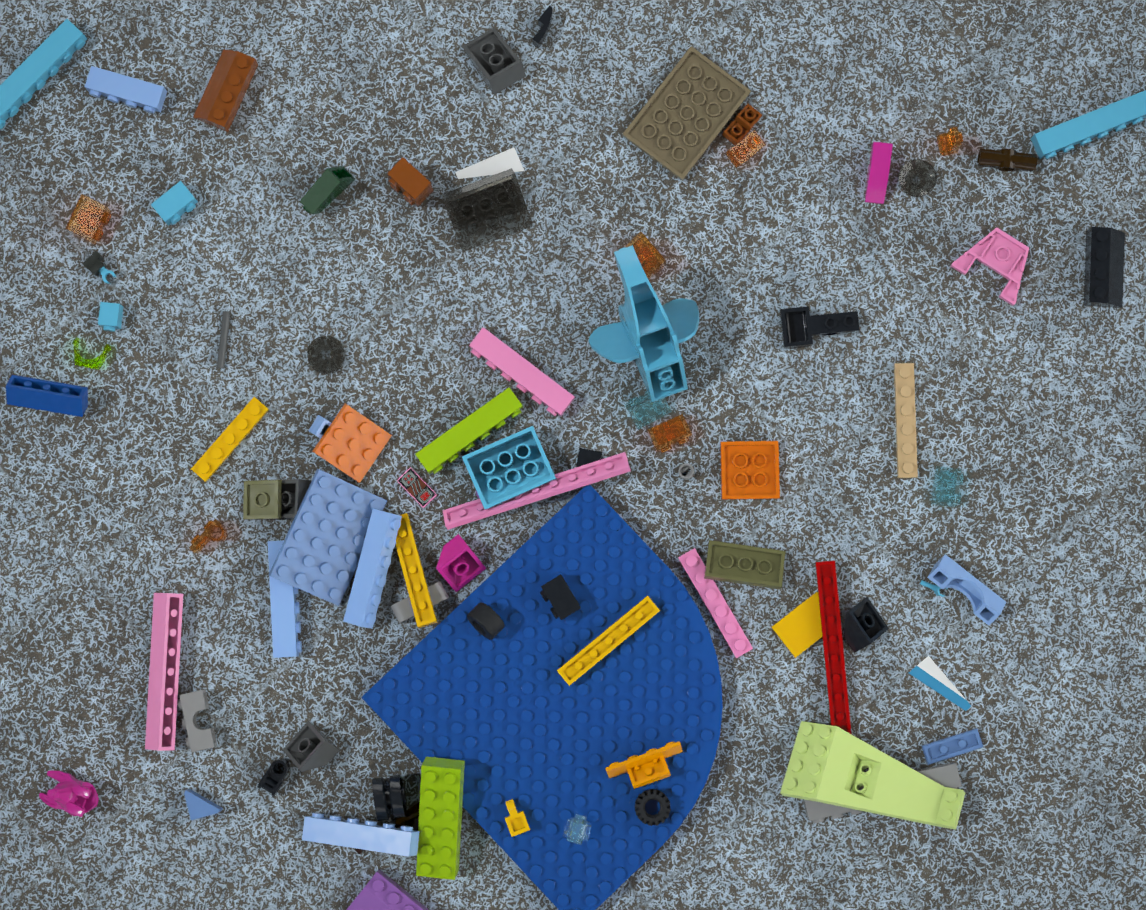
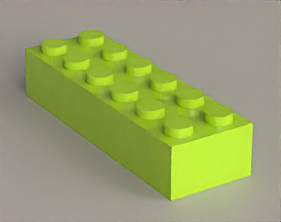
[416,757,465,880]

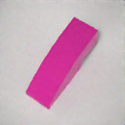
[865,142,893,204]

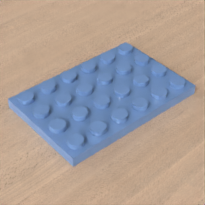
[268,469,387,606]

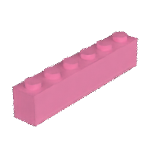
[469,327,575,417]

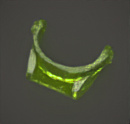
[73,337,111,370]

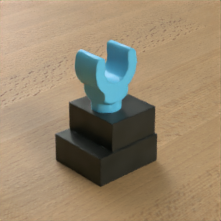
[82,251,117,284]

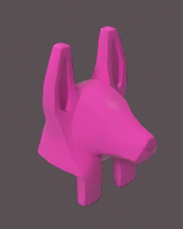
[39,770,99,817]

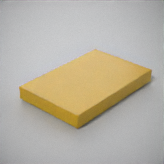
[771,592,822,658]

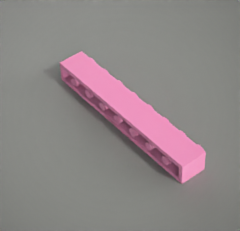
[145,593,183,751]

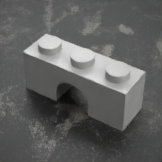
[178,689,217,753]

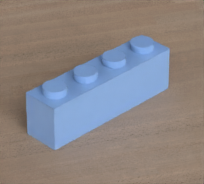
[85,66,167,114]

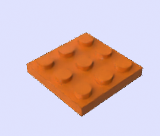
[312,404,392,483]
[720,441,780,500]

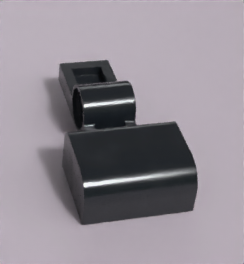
[780,306,860,349]

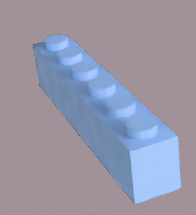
[343,509,402,629]
[268,540,302,658]
[302,813,420,857]

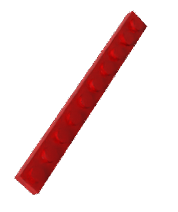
[815,560,852,734]

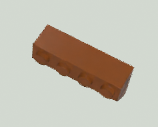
[193,49,258,132]

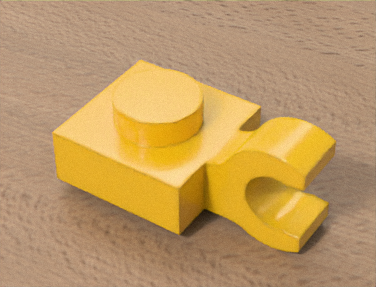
[505,799,530,837]

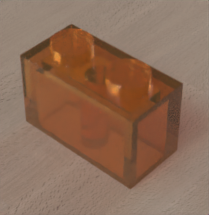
[647,414,692,453]

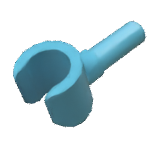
[920,580,948,597]

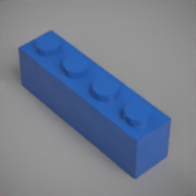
[6,375,88,417]

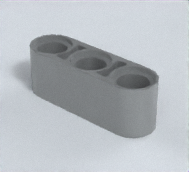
[391,581,449,624]

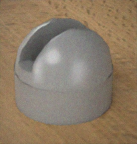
[678,463,694,480]

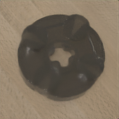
[307,336,346,375]

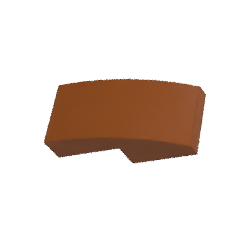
[722,104,762,146]

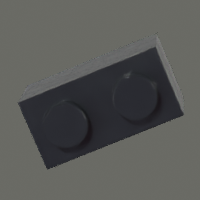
[540,574,581,620]

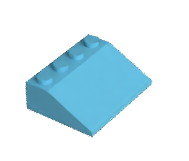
[462,426,556,510]

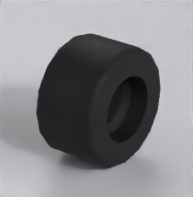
[467,602,505,640]

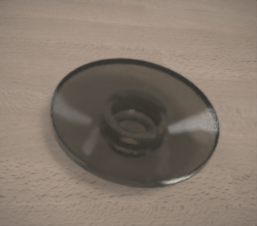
[899,159,937,197]

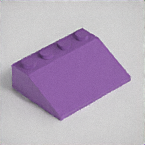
[347,869,429,910]

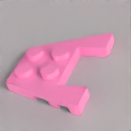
[950,228,1029,306]

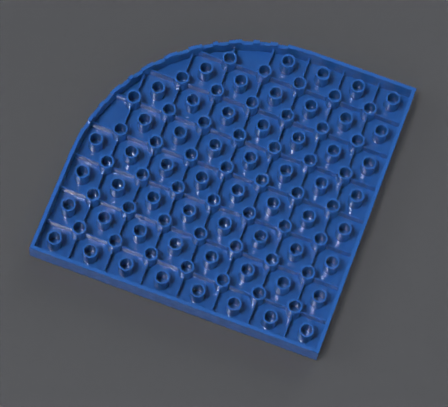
[361,485,723,910]

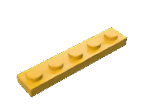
[191,397,269,482]

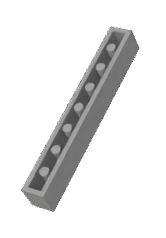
[803,762,962,823]

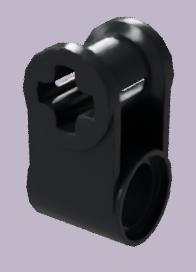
[257,758,290,797]

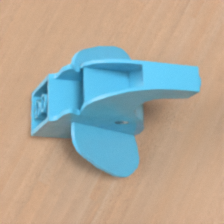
[589,245,699,402]

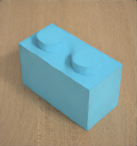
[151,181,198,226]

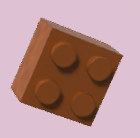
[387,157,433,207]

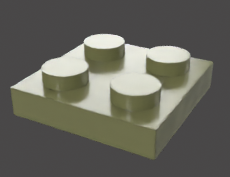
[243,480,282,520]

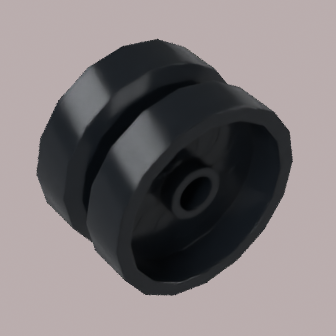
[372,774,407,821]

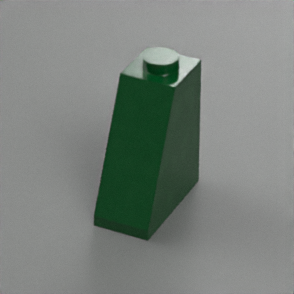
[299,166,355,215]

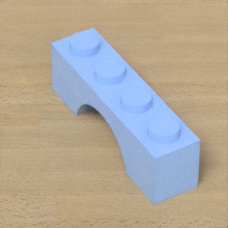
[927,554,1006,625]

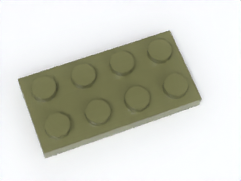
[704,540,785,590]

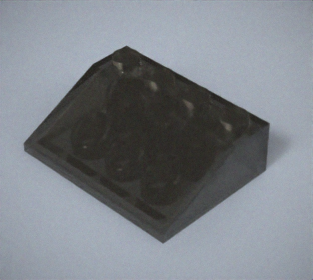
[441,168,533,252]

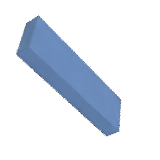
[921,728,983,765]

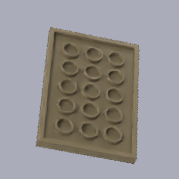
[622,46,751,181]

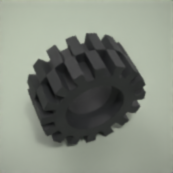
[635,789,671,826]

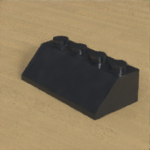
[1084,227,1125,308]

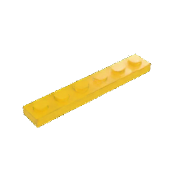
[396,513,437,628]
[557,596,660,686]

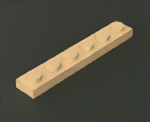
[894,363,918,478]

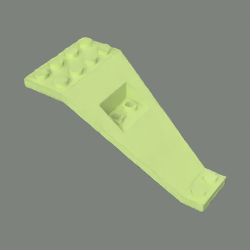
[780,721,965,830]

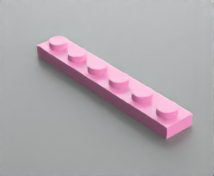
[678,548,753,658]

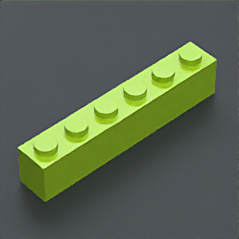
[415,387,523,474]

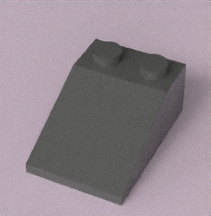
[462,28,526,95]

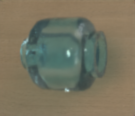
[564,814,592,845]

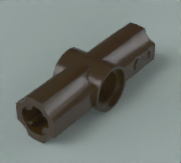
[977,149,1038,172]

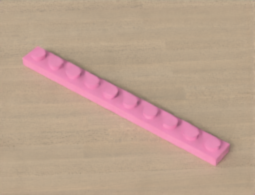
[442,452,631,530]

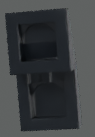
[532,5,553,49]

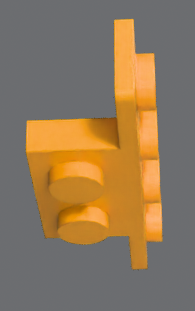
[605,741,683,789]

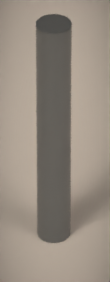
[217,311,231,369]

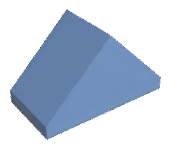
[184,789,223,820]

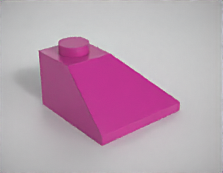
[436,534,486,592]

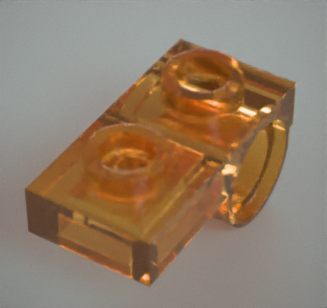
[936,127,963,156]
[725,130,766,168]
[189,519,228,554]

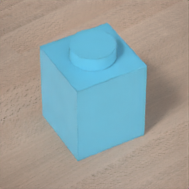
[98,302,124,332]

